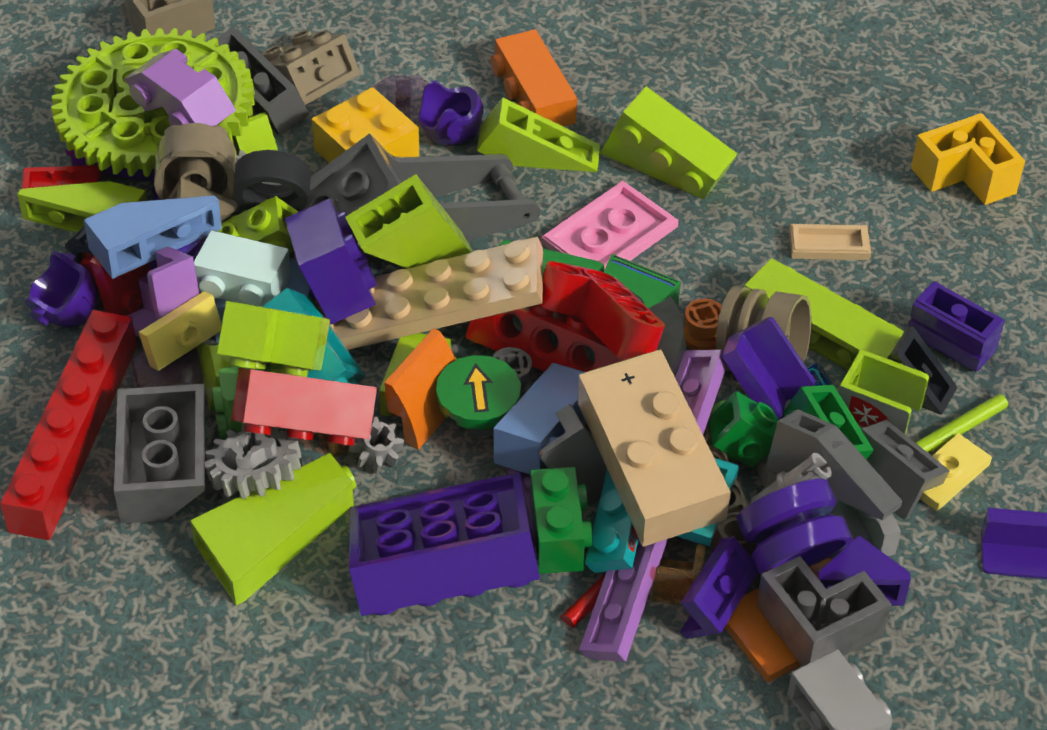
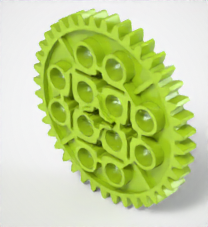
[51,28,255,177]

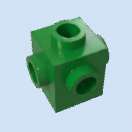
[709,391,777,468]

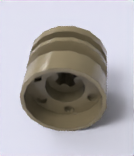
[716,286,812,372]

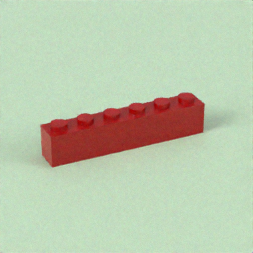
[0,310,137,541]

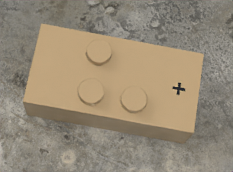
[578,349,731,547]

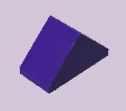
[817,535,911,606]

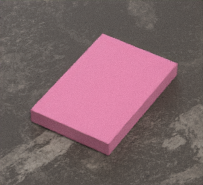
[541,181,679,270]

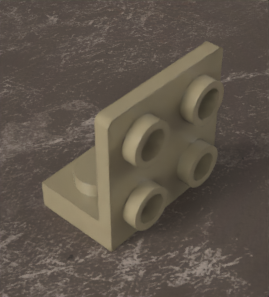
[261,29,361,105]

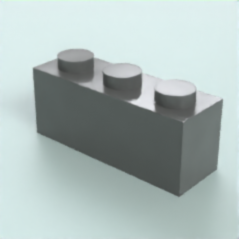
[217,26,309,135]

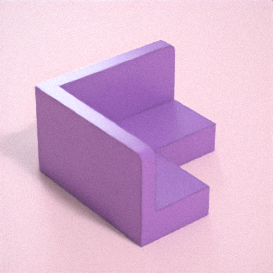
[127,246,199,337]

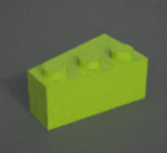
[600,86,738,200]

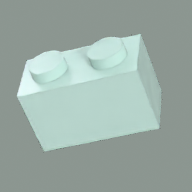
[194,231,291,307]

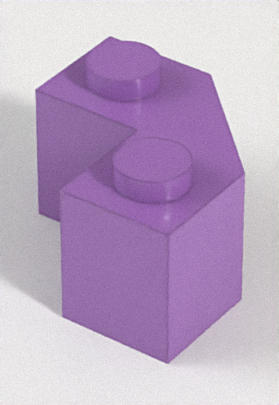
[124,49,236,126]

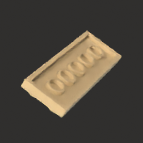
[313,237,543,350]

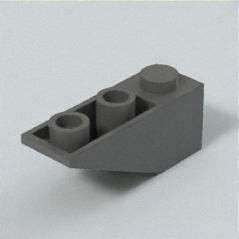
[766,409,903,520]

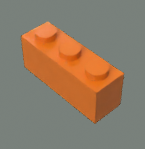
[491,29,577,126]

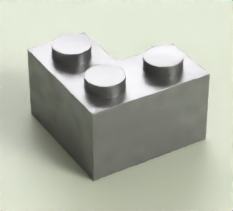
[756,556,891,667]

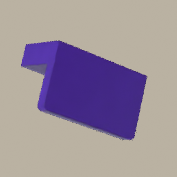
[722,317,815,419]
[981,507,1047,579]
[680,536,758,639]

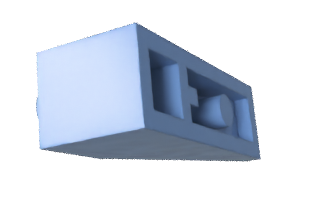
[84,195,222,279]

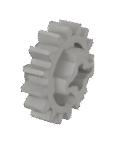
[205,424,302,499]

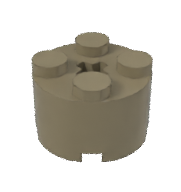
[154,123,236,200]

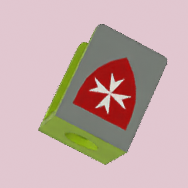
[839,349,929,435]

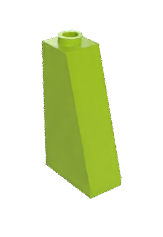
[345,174,473,268]
[190,453,356,606]

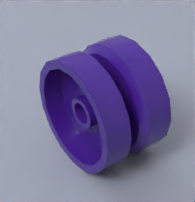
[736,478,853,576]

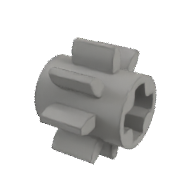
[349,417,404,474]

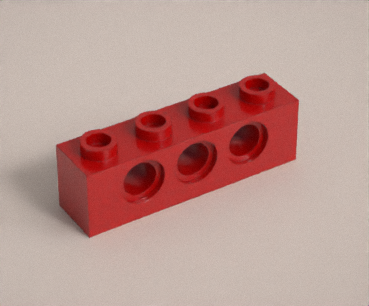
[465,305,623,372]

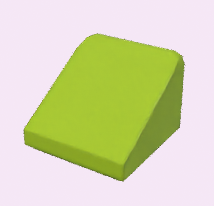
[232,112,278,155]

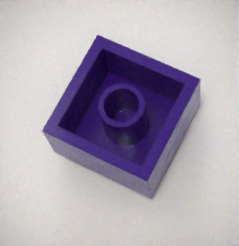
[285,199,377,324]

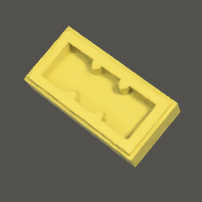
[139,291,222,371]
[920,433,992,511]

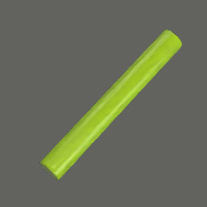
[915,393,1008,454]

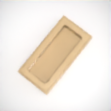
[789,224,871,260]

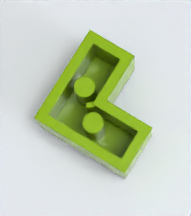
[217,301,330,377]

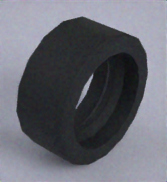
[232,150,311,212]

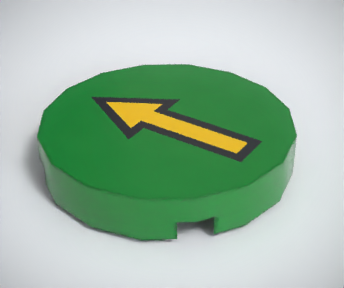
[436,355,521,430]

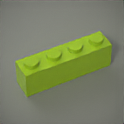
[744,258,904,371]

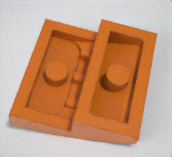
[384,328,456,450]

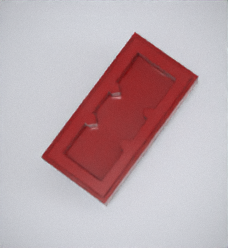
[21,165,103,189]

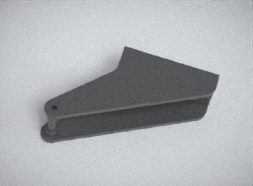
[289,133,541,270]

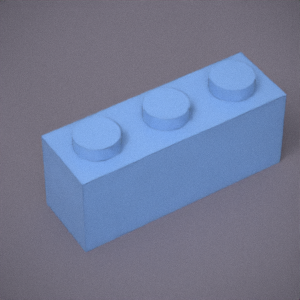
[494,363,586,475]

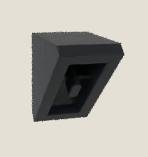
[889,326,958,415]

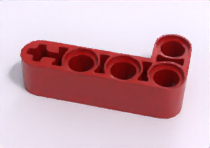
[538,261,665,361]

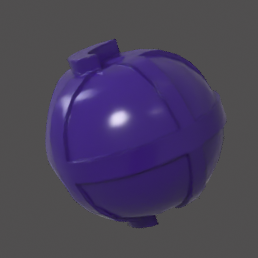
[418,80,484,146]
[24,251,98,327]

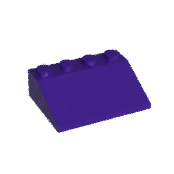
[349,472,540,616]

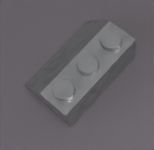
[114,384,205,524]

